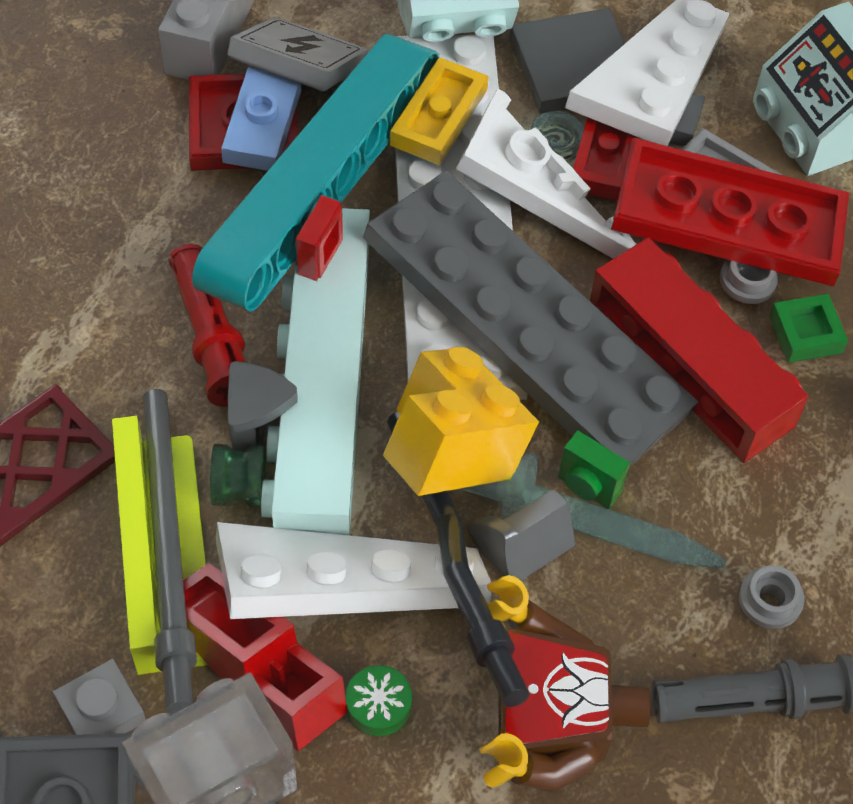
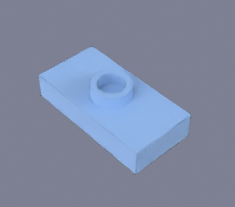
[221,67,301,171]

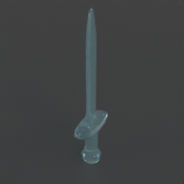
[449,452,726,568]

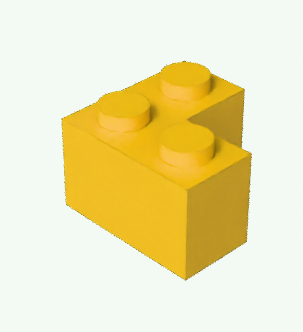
[383,347,539,496]

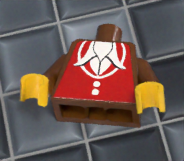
[479,575,650,792]

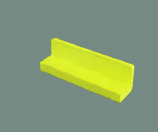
[112,416,207,675]

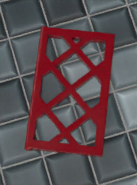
[0,384,115,546]

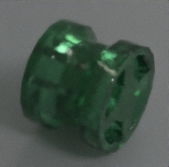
[210,444,266,507]

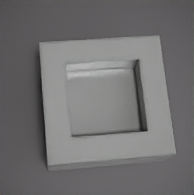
[53,659,147,735]

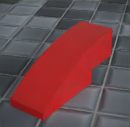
[183,563,348,752]

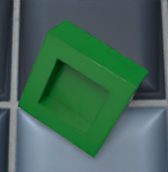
[769,293,848,363]
[558,430,630,509]

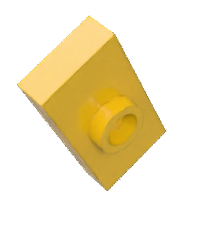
[390,57,489,166]

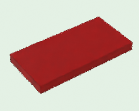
[611,138,849,287]

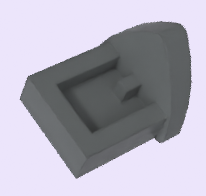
[228,361,298,458]
[466,489,576,582]

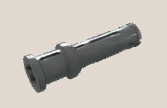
[652,654,853,723]

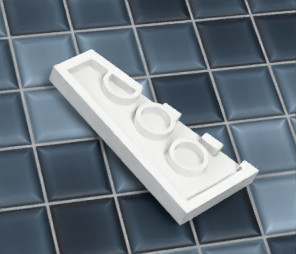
[565,0,730,146]
[216,522,492,619]

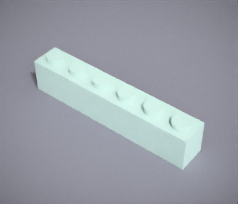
[261,208,370,535]

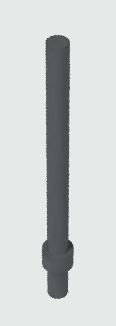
[143,389,197,717]

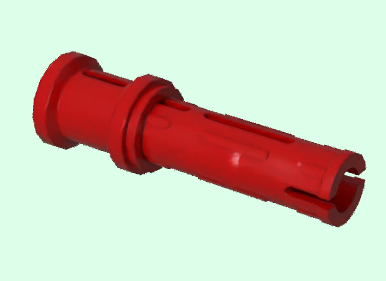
[168,243,246,407]

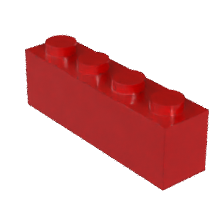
[590,237,809,463]

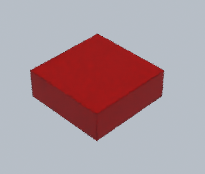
[296,195,343,281]

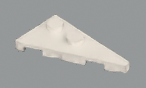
[456,89,636,259]

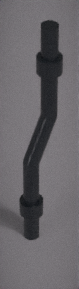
[387,412,530,707]

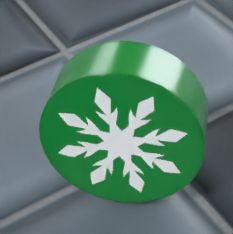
[345,665,412,736]

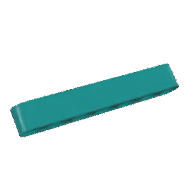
[192,34,439,312]

